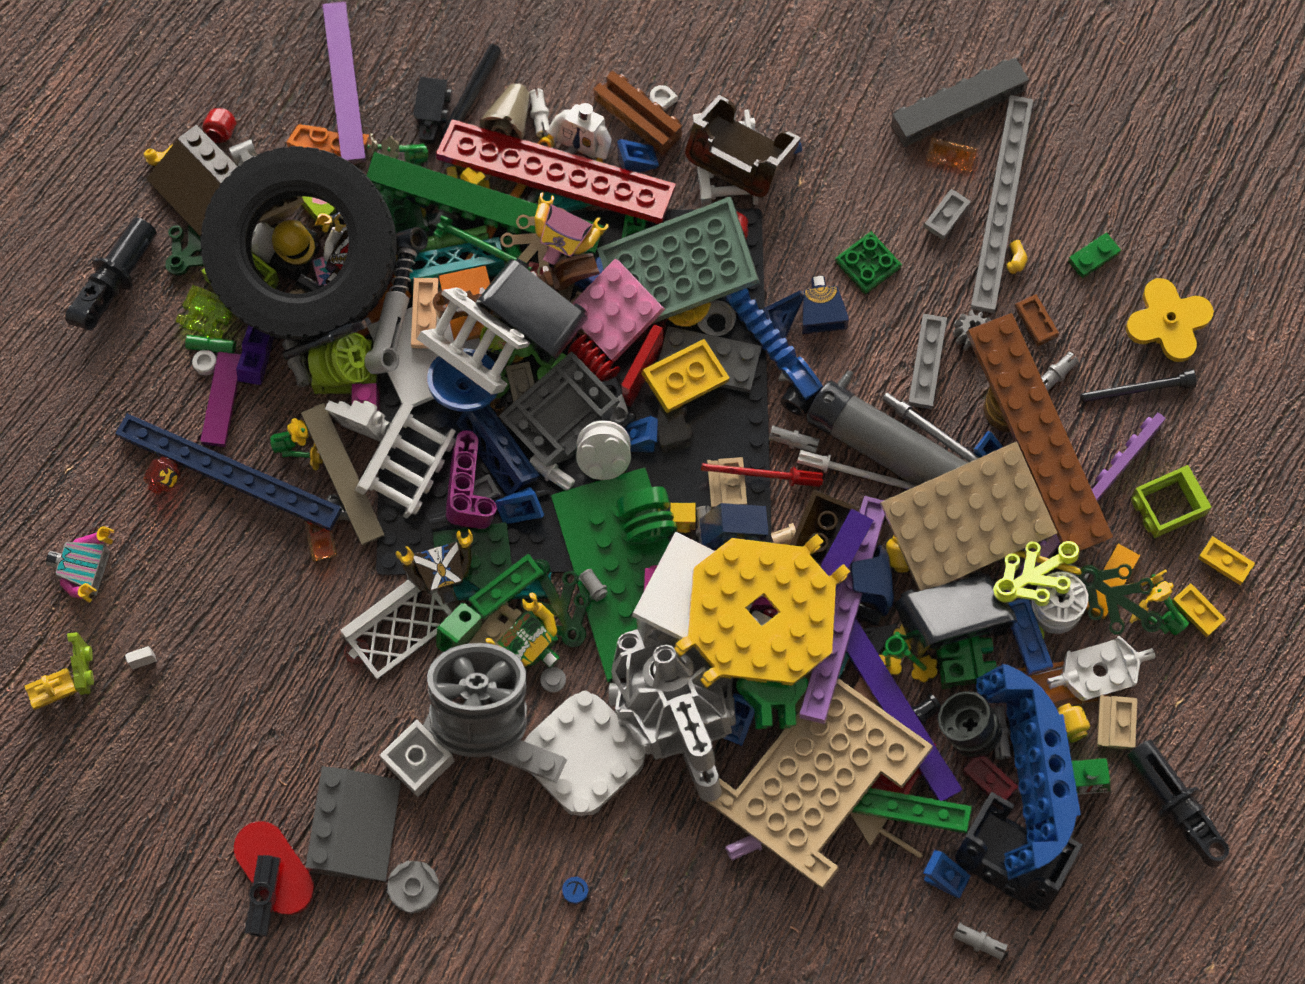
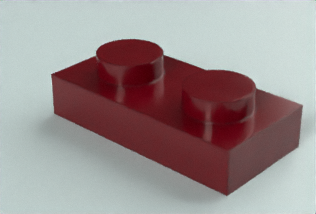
[962,756,1018,806]

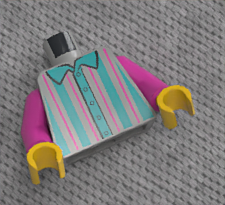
[46,526,114,603]

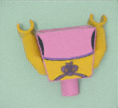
[534,193,608,265]

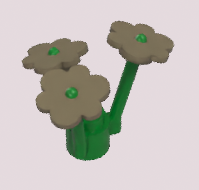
[367,133,428,166]

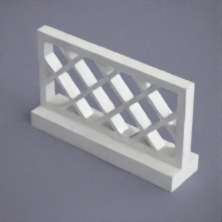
[340,580,452,679]

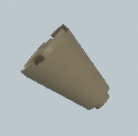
[478,84,530,140]

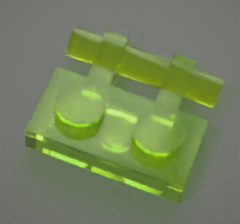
[176,285,233,339]

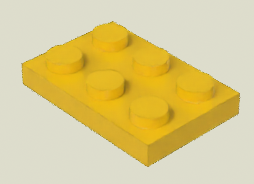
[641,339,730,413]

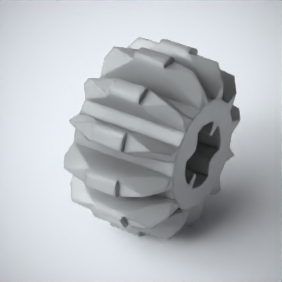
[953,310,991,351]

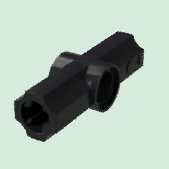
[244,855,281,937]

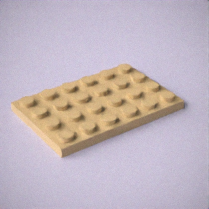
[880,442,1057,591]

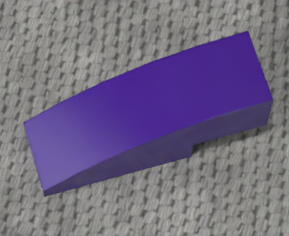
[236,325,274,385]

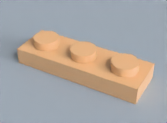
[411,278,439,349]

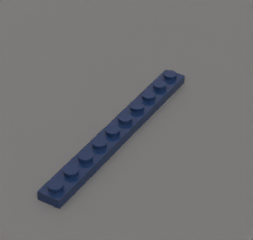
[115,413,342,531]

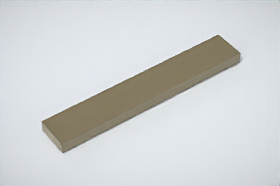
[301,403,385,546]

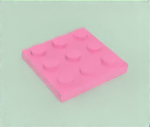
[572,259,665,361]

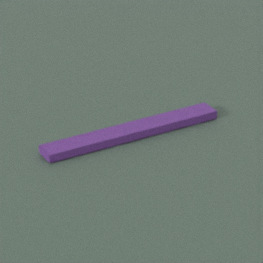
[323,2,366,164]

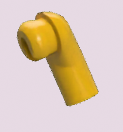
[144,144,173,166]

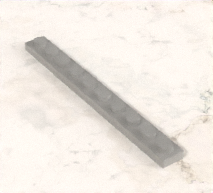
[970,95,1033,313]

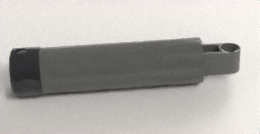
[806,370,968,486]

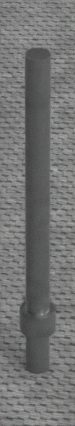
[882,393,979,462]

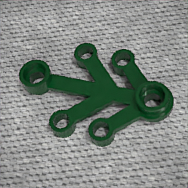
[165,225,203,276]
[520,559,591,647]
[1076,563,1163,635]

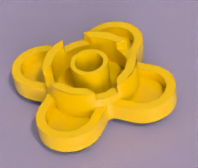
[1126,278,1213,362]

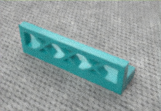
[409,237,505,292]

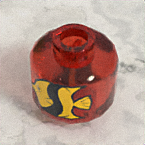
[143,457,180,495]

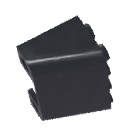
[955,792,1082,911]

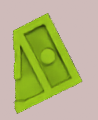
[67,632,94,695]

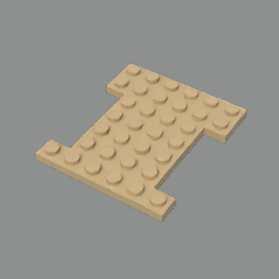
[706,670,933,889]

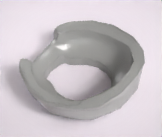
[697,300,736,336]

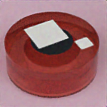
[344,638,370,665]

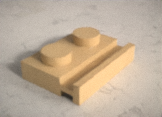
[707,457,747,510]
[1097,695,1137,750]

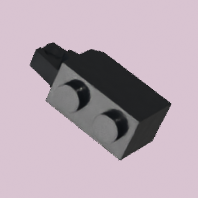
[413,77,452,144]

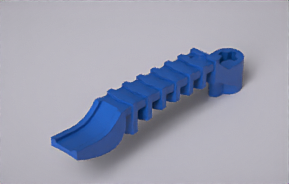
[724,288,823,401]

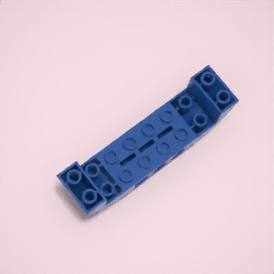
[976,664,1081,879]

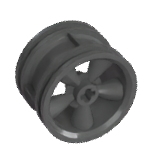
[427,643,527,757]

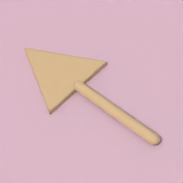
[850,812,922,858]

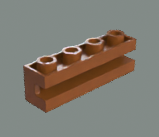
[594,70,682,155]

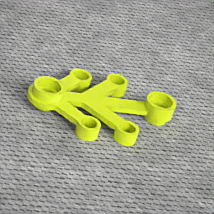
[994,541,1079,606]

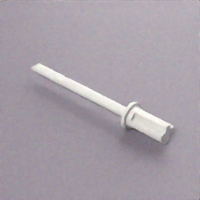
[797,450,916,490]

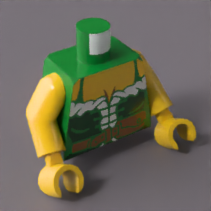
[485,593,560,668]

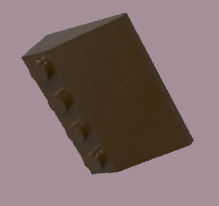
[147,125,237,237]

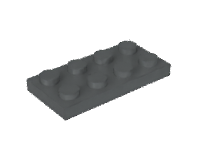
[658,326,762,393]

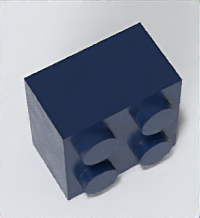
[700,503,769,551]

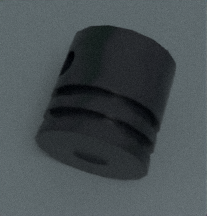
[780,383,820,417]

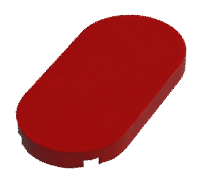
[234,821,314,915]

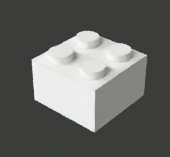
[380,720,455,797]

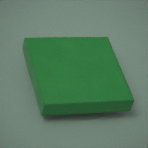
[835,231,902,295]

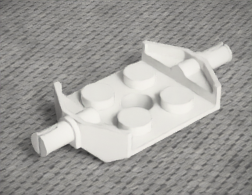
[1047,636,1155,701]

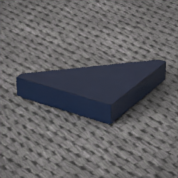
[763,290,805,338]

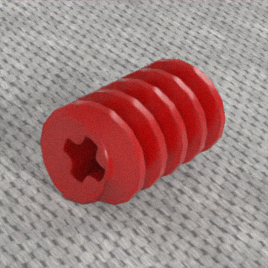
[567,334,621,382]

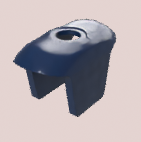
[850,545,894,616]

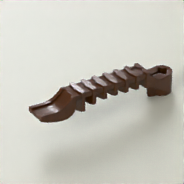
[432,253,600,320]

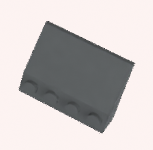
[305,766,401,882]

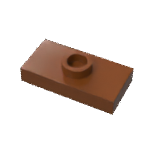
[1014,294,1060,347]

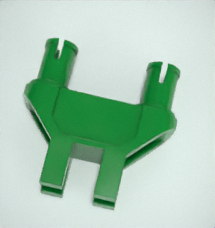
[736,677,809,729]

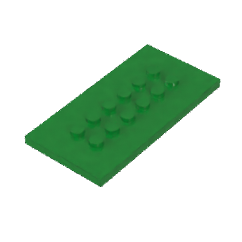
[551,468,669,682]

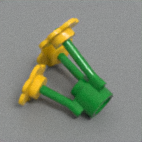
[1129,569,1189,635]

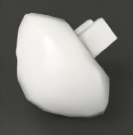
[252,222,275,264]

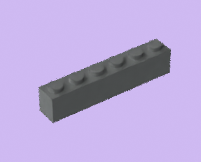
[891,57,1029,147]

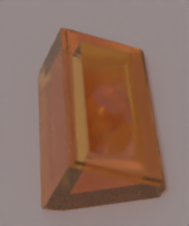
[926,136,978,171]

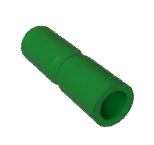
[185,335,236,354]

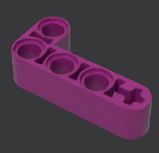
[446,431,497,529]

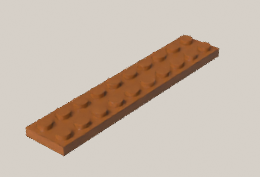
[966,313,1113,556]

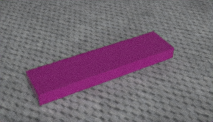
[200,352,241,447]

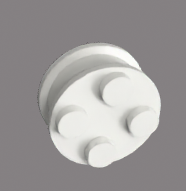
[576,421,631,480]

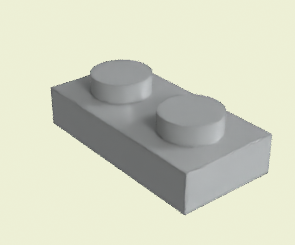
[924,189,971,240]

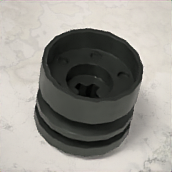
[938,691,1002,758]

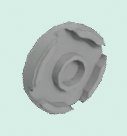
[387,861,439,913]

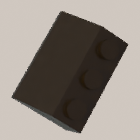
[790,490,860,566]

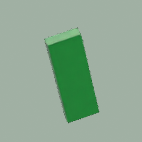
[469,554,544,620]

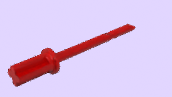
[701,463,823,487]

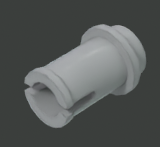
[579,569,608,602]

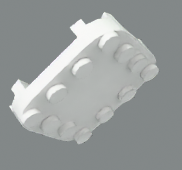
[524,691,645,816]

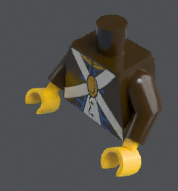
[396,529,473,605]

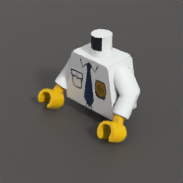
[538,103,611,163]

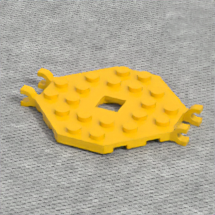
[674,534,850,689]

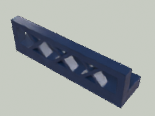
[456,404,540,496]

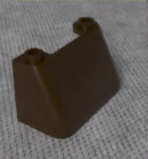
[685,95,801,198]

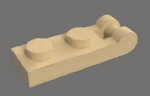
[469,603,523,646]

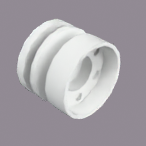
[1030,572,1088,634]

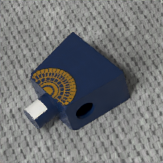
[802,276,849,334]

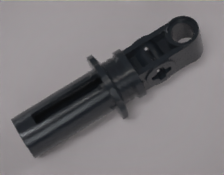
[65,217,157,331]
[1126,739,1229,867]

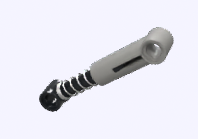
[365,227,428,374]

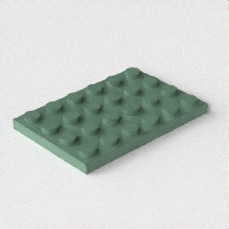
[597,197,760,324]

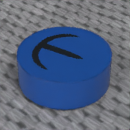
[562,877,588,904]

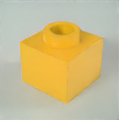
[671,503,696,533]

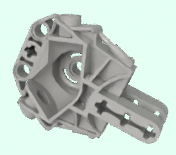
[609,619,736,802]

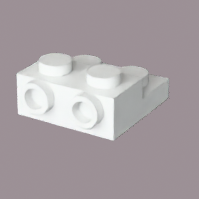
[325,400,391,442]

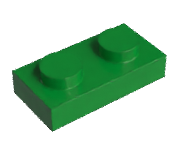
[1068,232,1121,279]

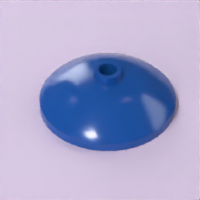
[427,348,498,411]

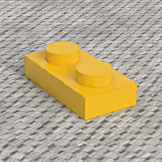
[1198,536,1255,586]
[1172,583,1226,638]

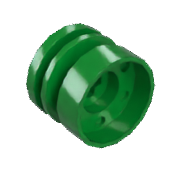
[616,487,677,546]

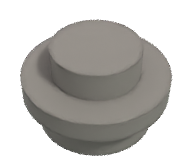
[541,667,566,692]

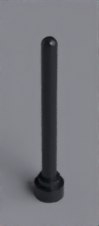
[1080,369,1197,402]

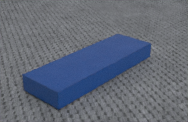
[1008,598,1053,675]

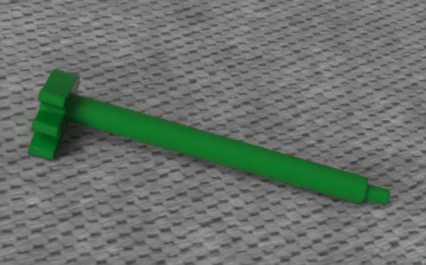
[433,215,532,271]

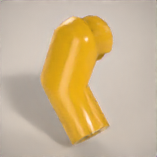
[1007,240,1028,274]

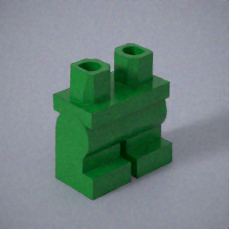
[935,636,997,690]

